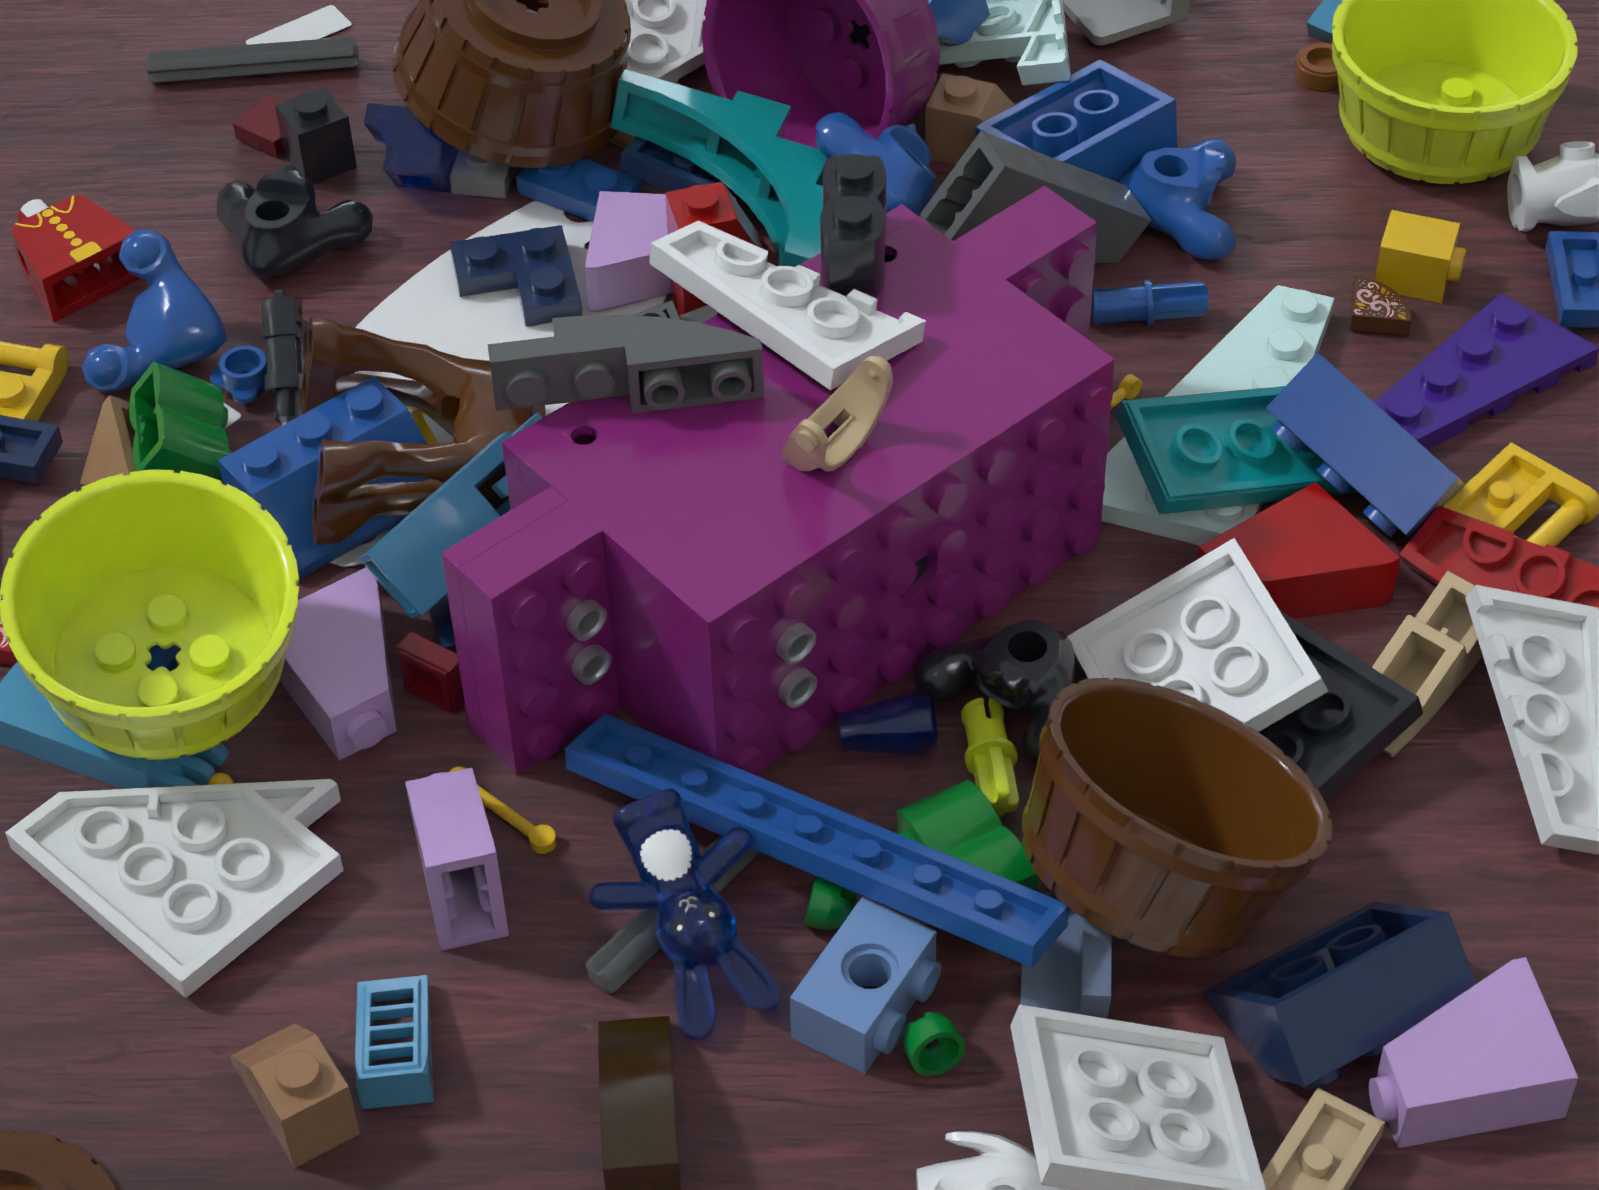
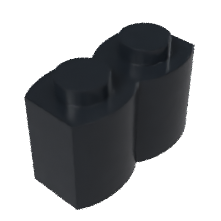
[820,154,886,298]

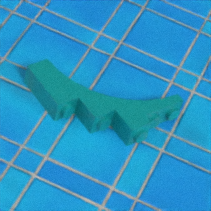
[610,69,829,267]

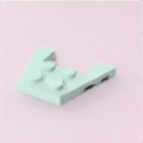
[939,0,1071,85]

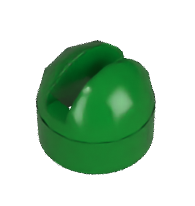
[803,876,857,930]
[902,1012,965,1076]

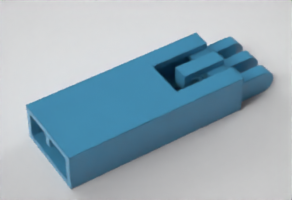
[359,413,542,619]
[0,661,229,789]

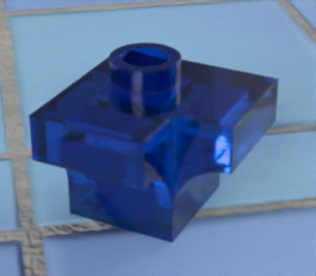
[364,103,459,193]

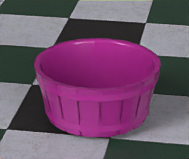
[702,0,940,159]

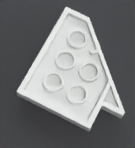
[5,779,344,998]

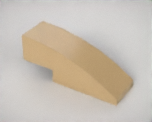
[1372,571,1483,757]

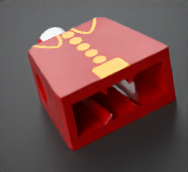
[10,195,141,323]

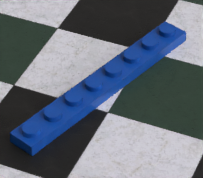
[565,713,1069,968]

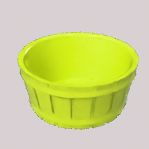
[1332,0,1578,184]
[0,470,299,760]

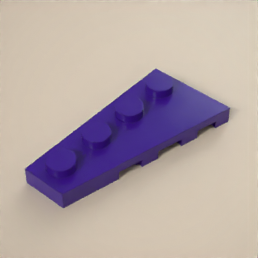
[1374,293,1599,450]

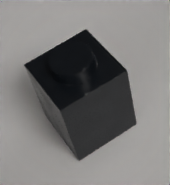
[275,87,357,184]

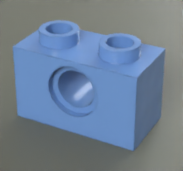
[790,896,941,1075]

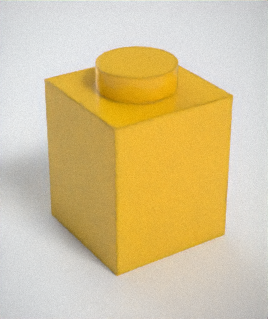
[1375,210,1467,304]

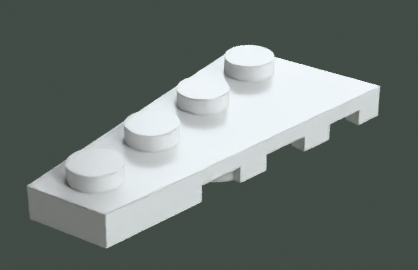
[649,221,926,391]
[1465,585,1599,855]

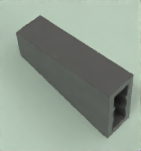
[919,131,1151,263]

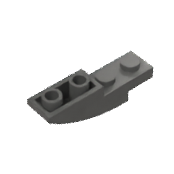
[487,315,764,414]

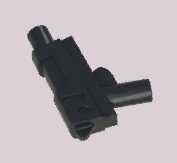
[261,289,309,423]

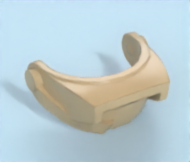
[781,356,893,472]

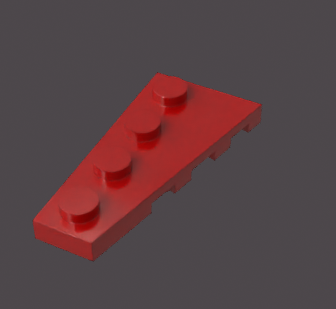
[1399,506,1599,608]

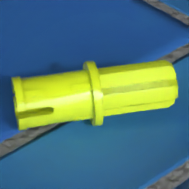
[961,698,1019,818]

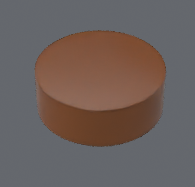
[1294,43,1339,92]

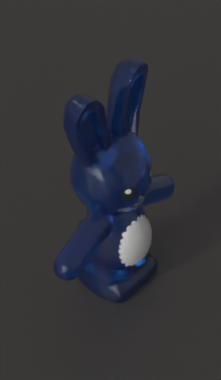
[589,788,781,1041]

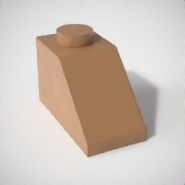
[925,73,1015,165]
[230,1023,360,1168]

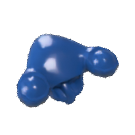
[815,112,938,216]
[1117,138,1237,260]
[82,229,227,393]

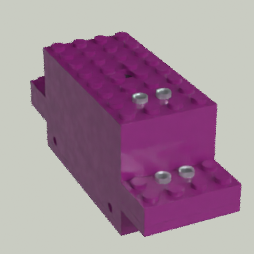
[441,186,1115,777]

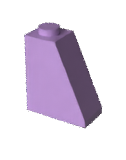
[585,191,736,311]
[279,568,397,761]
[405,768,509,951]
[1369,957,1578,1148]

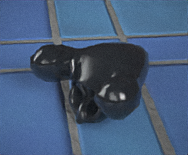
[217,163,373,279]
[912,619,1075,763]

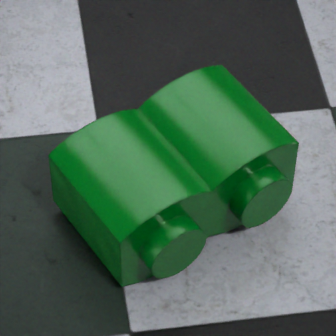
[129,361,233,482]
[897,779,1038,892]

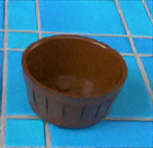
[392,0,631,168]
[1022,678,1333,958]

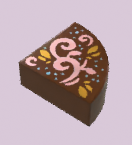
[1350,276,1411,336]

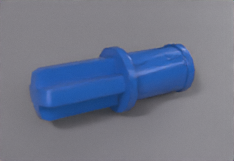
[1092,279,1209,326]

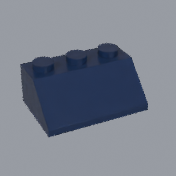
[1204,902,1476,1089]

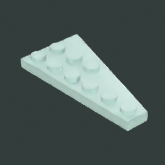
[1101,285,1334,545]

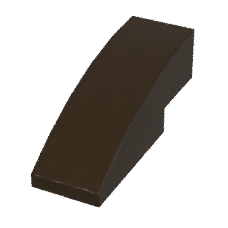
[598,1016,681,1190]

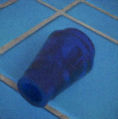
[839,690,938,756]

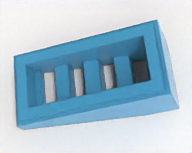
[355,975,434,1110]

